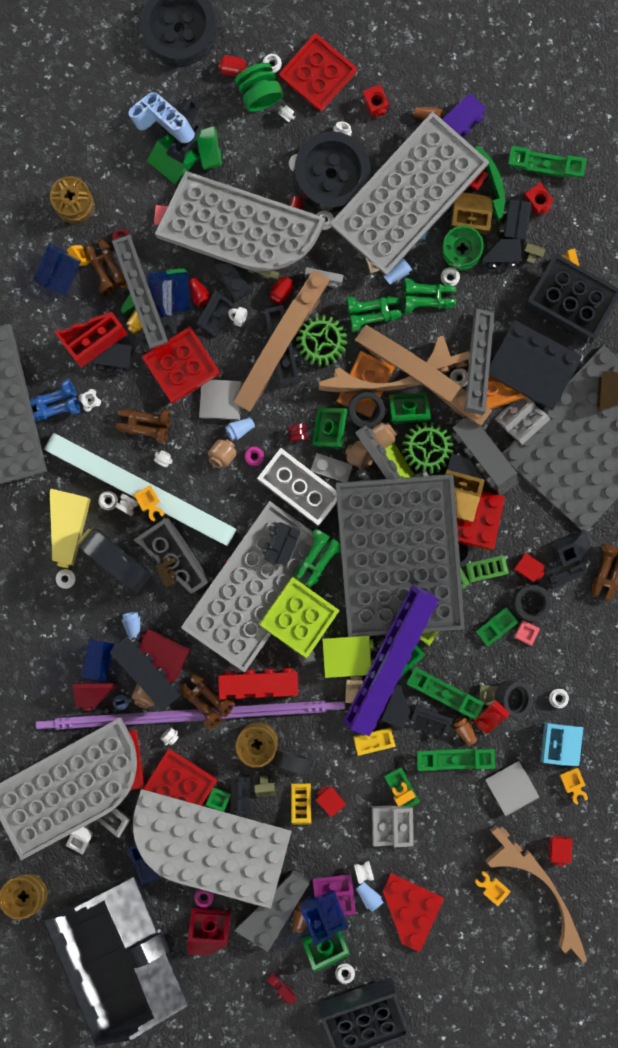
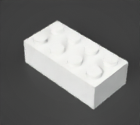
[257,448,337,527]

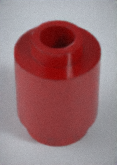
[219,55,247,77]
[268,276,295,306]

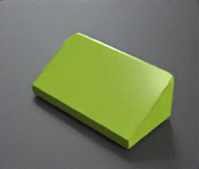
[385,443,414,478]

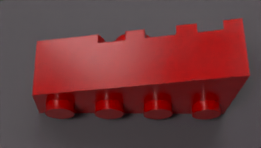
[218,668,298,699]

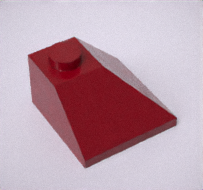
[73,682,117,711]
[188,908,231,956]

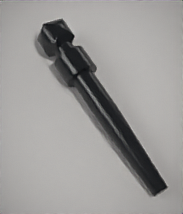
[65,707,111,718]

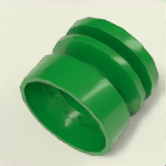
[235,63,283,112]
[442,225,484,271]

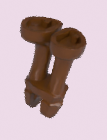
[86,239,128,297]
[115,408,171,445]
[591,543,618,602]
[180,674,235,730]

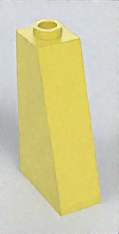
[50,489,91,568]

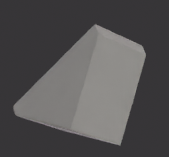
[97,808,132,837]

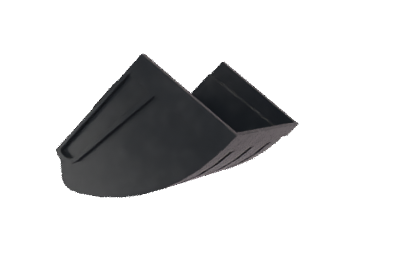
[41,877,189,1046]

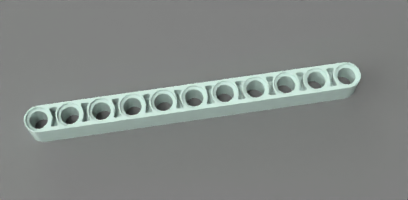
[44,433,237,546]

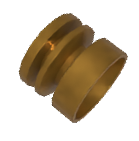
[50,176,94,224]
[236,722,278,767]
[0,874,48,920]

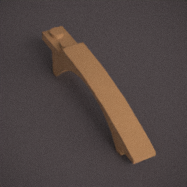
[234,270,330,412]
[355,325,492,427]
[318,336,470,393]
[485,825,587,963]

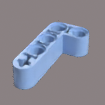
[129,92,195,143]

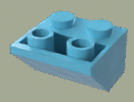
[540,722,583,766]

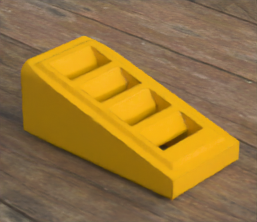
[291,784,312,825]

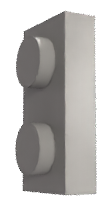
[305,267,344,288]
[311,453,353,482]

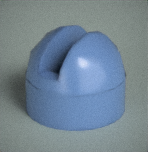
[113,695,129,710]

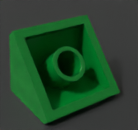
[147,134,200,186]
[389,393,431,424]
[312,408,348,450]
[301,922,350,972]

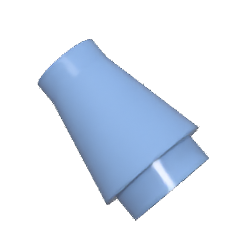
[383,258,412,284]
[225,417,255,441]
[122,612,140,640]
[356,882,383,912]

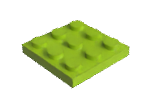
[259,577,340,658]

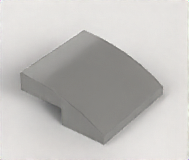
[199,380,242,420]
[495,397,550,445]
[485,761,539,817]
[372,806,413,847]

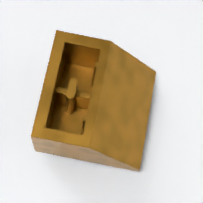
[449,193,492,235]
[445,470,484,523]

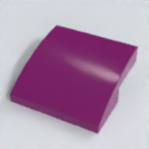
[313,875,356,919]

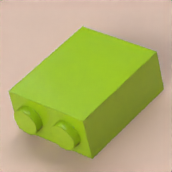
[322,636,374,678]

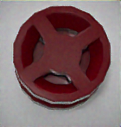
[287,424,308,442]

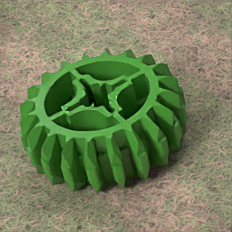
[296,315,347,367]
[402,422,454,474]

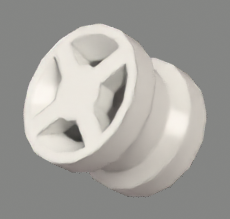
[115,494,139,516]
[354,861,374,884]

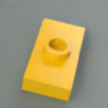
[353,727,395,756]

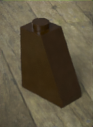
[597,371,618,412]

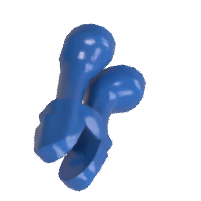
[30,379,80,421]

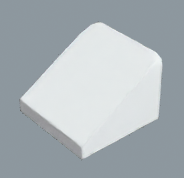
[66,827,93,855]

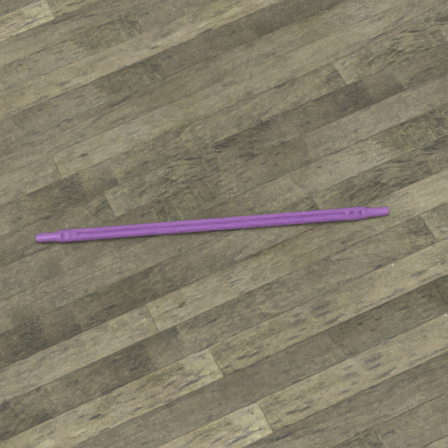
[36,701,345,730]

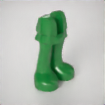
[403,278,456,314]
[346,296,402,332]
[294,528,341,588]

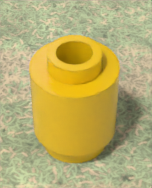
[126,308,143,335]

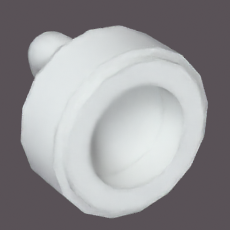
[228,307,247,327]

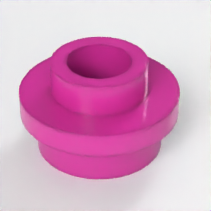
[245,447,264,466]
[194,889,214,907]

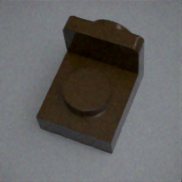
[156,556,178,588]

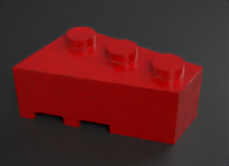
[55,312,128,368]

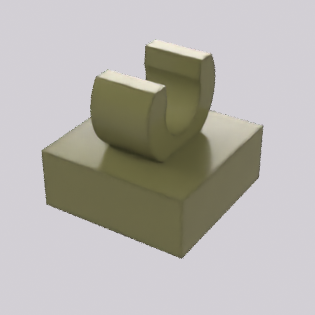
[525,242,546,264]
[478,684,498,705]
[255,775,276,798]

